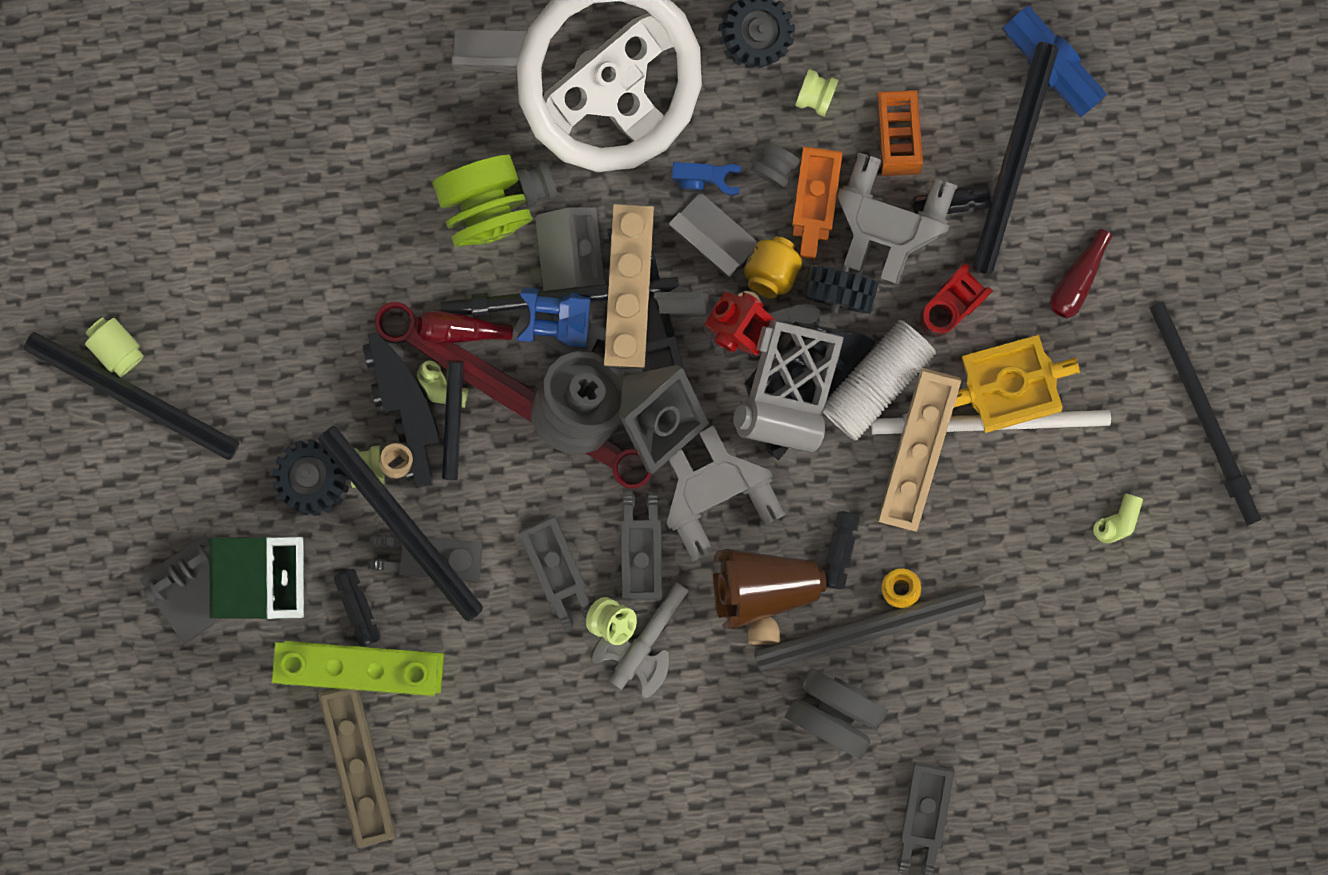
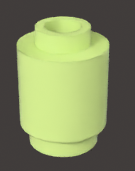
[85,317,144,377]

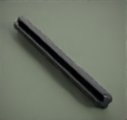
[972,41,1058,274]
[24,332,240,460]
[318,426,483,621]

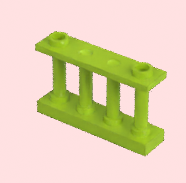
[272,641,444,696]

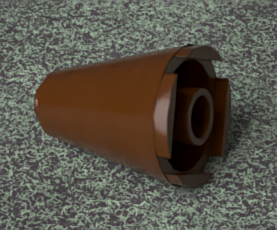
[713,549,826,629]

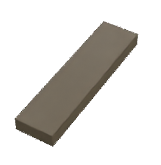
[318,688,396,848]

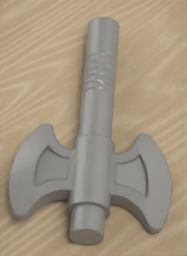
[592,582,689,698]

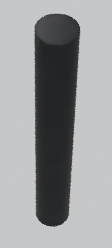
[442,360,464,480]

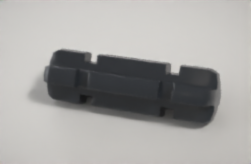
[913,187,991,214]
[824,511,860,590]
[334,569,381,647]

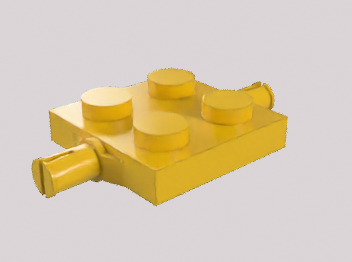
[954,335,1080,433]

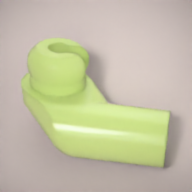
[417,361,468,408]
[1093,494,1143,543]

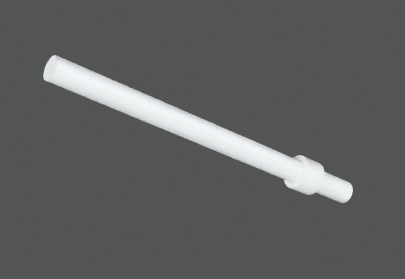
[871,410,1111,435]

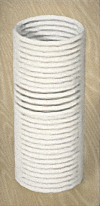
[823,320,936,440]

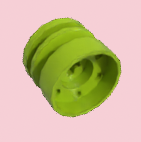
[432,155,533,248]

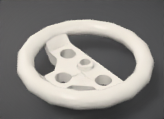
[517,0,702,172]

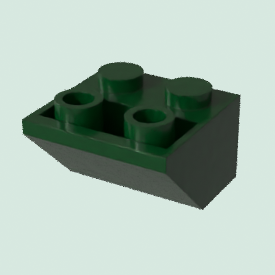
[209,536,304,619]

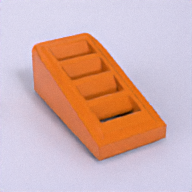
[877,90,923,176]

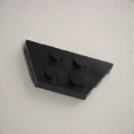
[744,321,876,461]

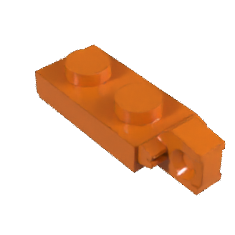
[792,146,843,260]

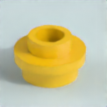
[881,568,921,608]

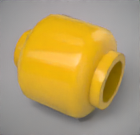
[744,236,802,298]

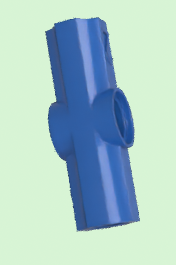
[1002,5,1107,118]

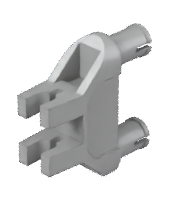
[838,152,957,284]
[666,425,786,562]

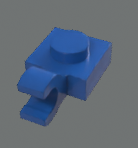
[672,162,741,196]

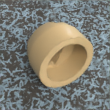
[379,443,413,479]
[748,617,780,645]

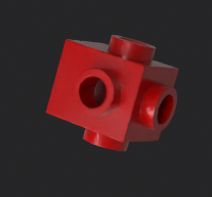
[704,291,775,356]

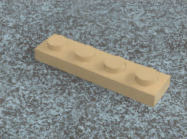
[604,204,654,369]
[877,368,961,532]

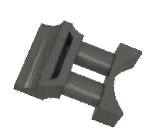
[654,286,721,318]

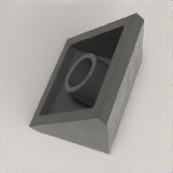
[619,365,709,474]

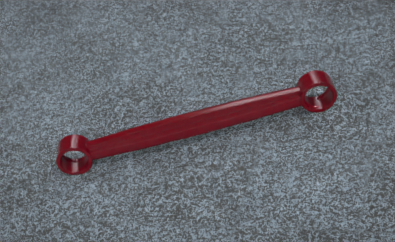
[375,302,652,489]

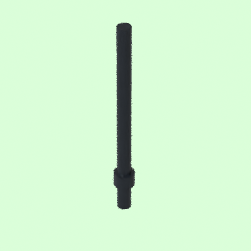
[441,277,679,318]
[1149,301,1262,526]

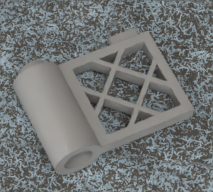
[733,319,844,452]

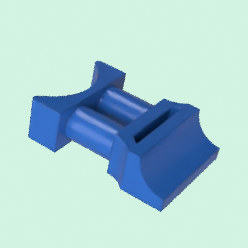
[517,287,591,348]

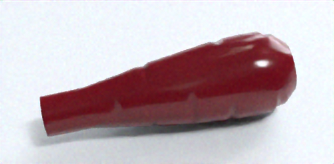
[1050,229,1113,319]
[417,311,513,343]

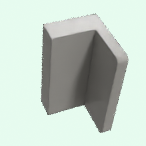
[452,29,527,72]
[669,193,757,279]
[535,208,605,291]

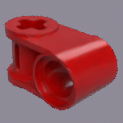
[919,263,993,337]

